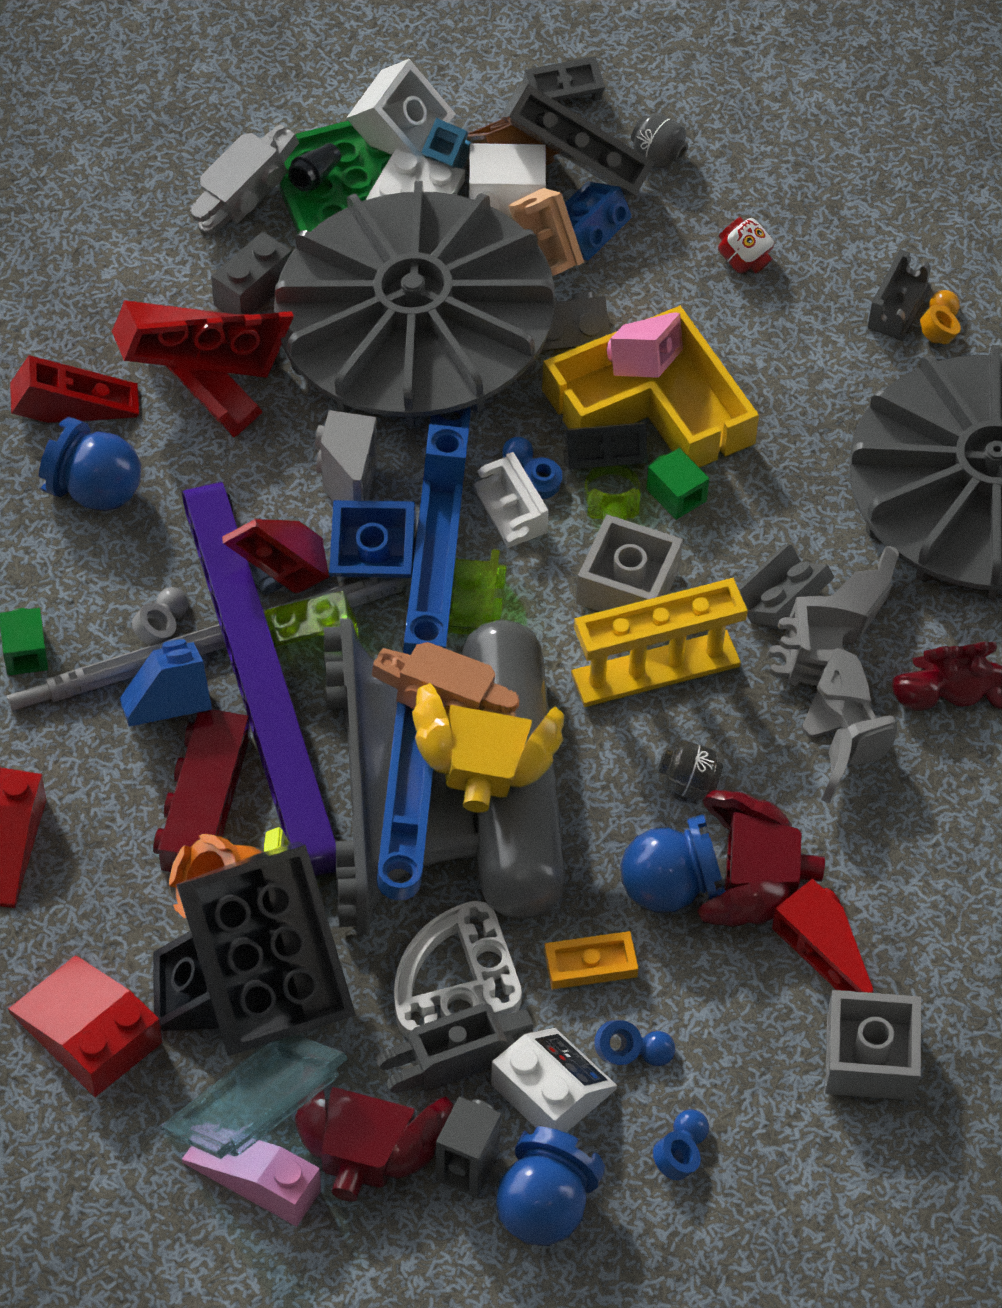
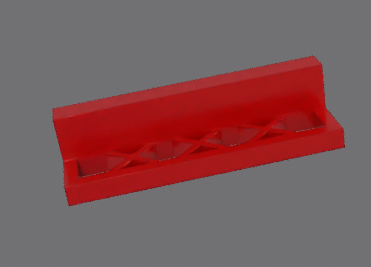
[166,366,263,438]

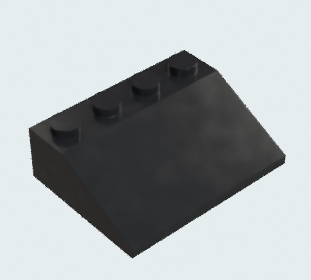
[176,841,356,1056]

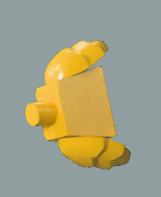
[412,683,564,813]

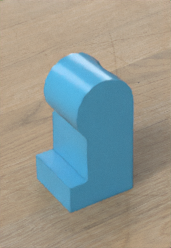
[421,118,472,169]

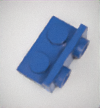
[565,181,631,260]

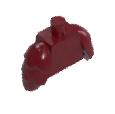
[697,790,825,927]
[295,1063,454,1202]

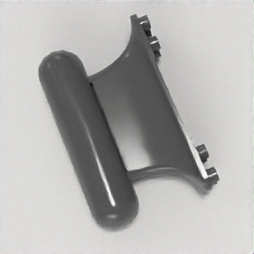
[324,618,566,935]

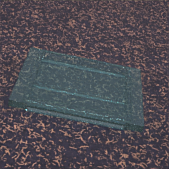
[160,1035,348,1159]

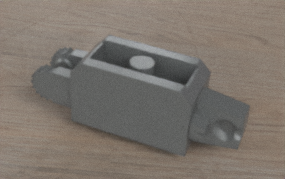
[376,1003,534,1094]

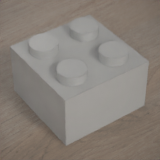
[576,514,683,612]
[825,990,921,1101]

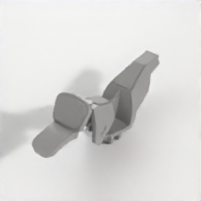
[768,546,899,804]

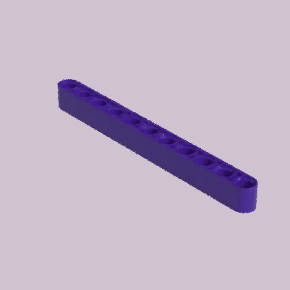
[182,482,336,877]

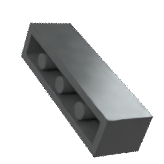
[500,84,655,195]

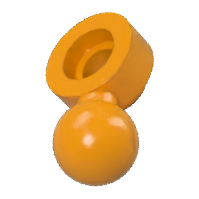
[920,290,961,344]

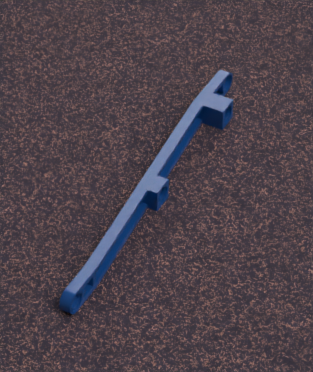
[377,406,471,900]

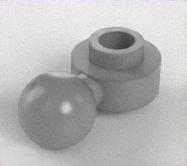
[132,587,189,646]

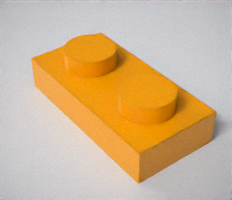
[544,931,639,990]

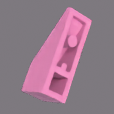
[182,1124,321,1227]

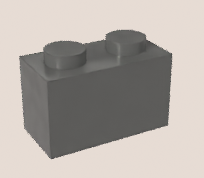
[211,231,292,315]
[436,1096,501,1198]

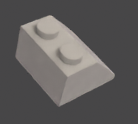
[315,410,377,501]

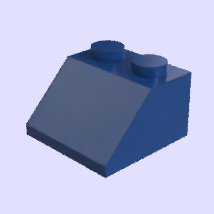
[329,500,417,578]
[120,639,212,727]

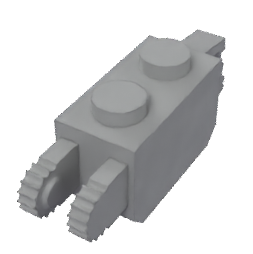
[190,124,299,236]

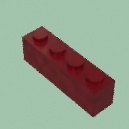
[153,709,250,872]

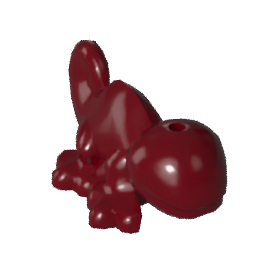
[892,641,1002,711]

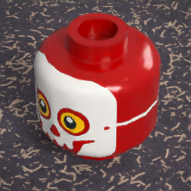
[718,217,774,274]

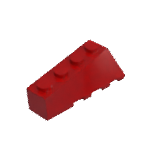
[112,300,294,378]

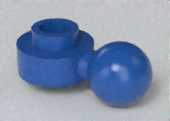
[502,437,562,499]
[594,1020,676,1066]
[653,1109,709,1180]

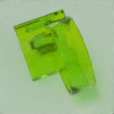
[584,465,641,521]

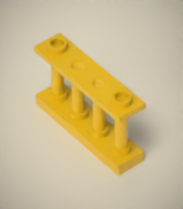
[571,578,748,707]

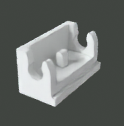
[473,452,548,548]

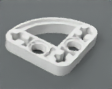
[394,901,522,1038]

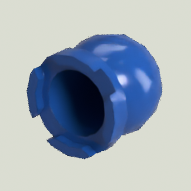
[38,417,142,511]
[620,814,726,913]
[496,1126,605,1246]

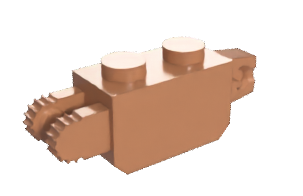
[372,642,520,717]

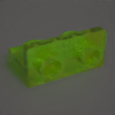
[448,549,507,635]

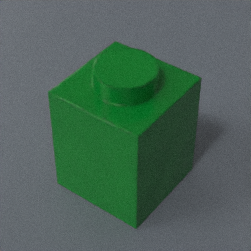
[646,447,709,520]
[0,608,48,676]

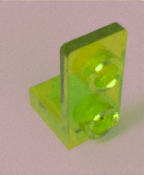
[265,590,360,647]

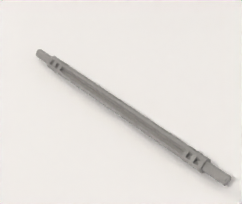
[7,577,412,711]

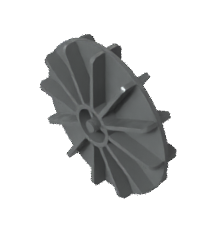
[274,181,555,427]
[849,345,1002,600]

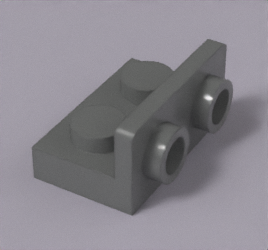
[738,544,835,626]

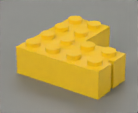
[542,305,759,468]

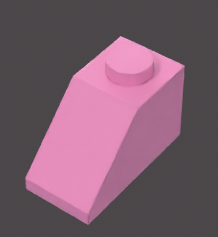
[607,313,683,377]

